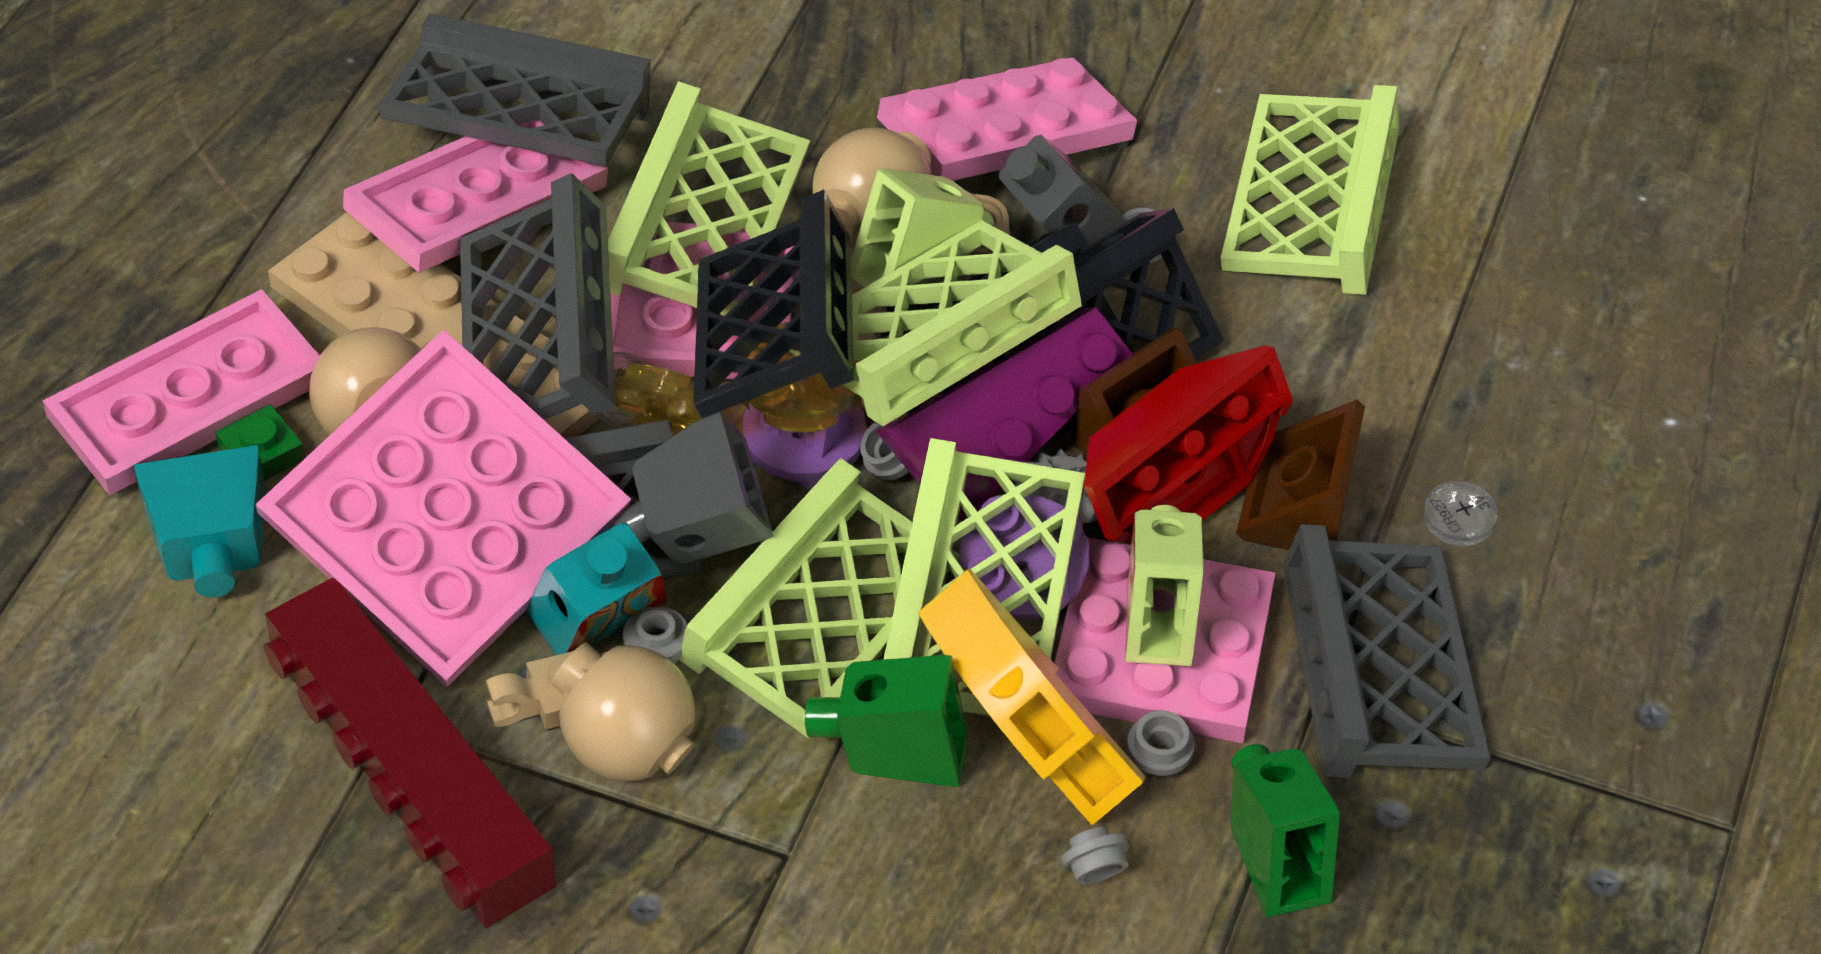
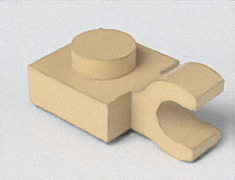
[486,651,573,730]

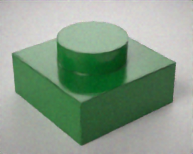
[215,404,305,481]

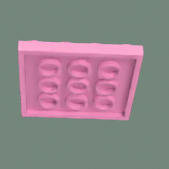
[256,329,631,688]

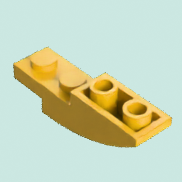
[918,568,1146,825]

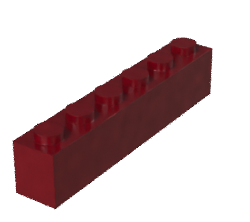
[264,577,556,928]

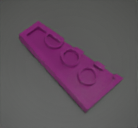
[876,307,1133,525]

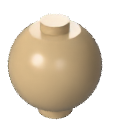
[812,128,933,247]
[309,327,422,436]
[551,642,695,781]

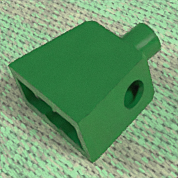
[805,655,968,787]
[1230,744,1340,917]

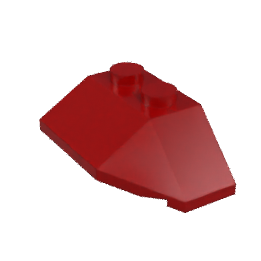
[1084,345,1293,545]

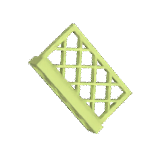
[608,81,810,316]
[1221,85,1399,295]
[789,220,1082,426]
[883,438,1085,716]
[679,458,960,738]

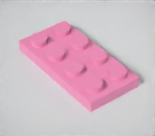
[877,57,1137,181]
[343,119,608,273]
[43,289,320,496]

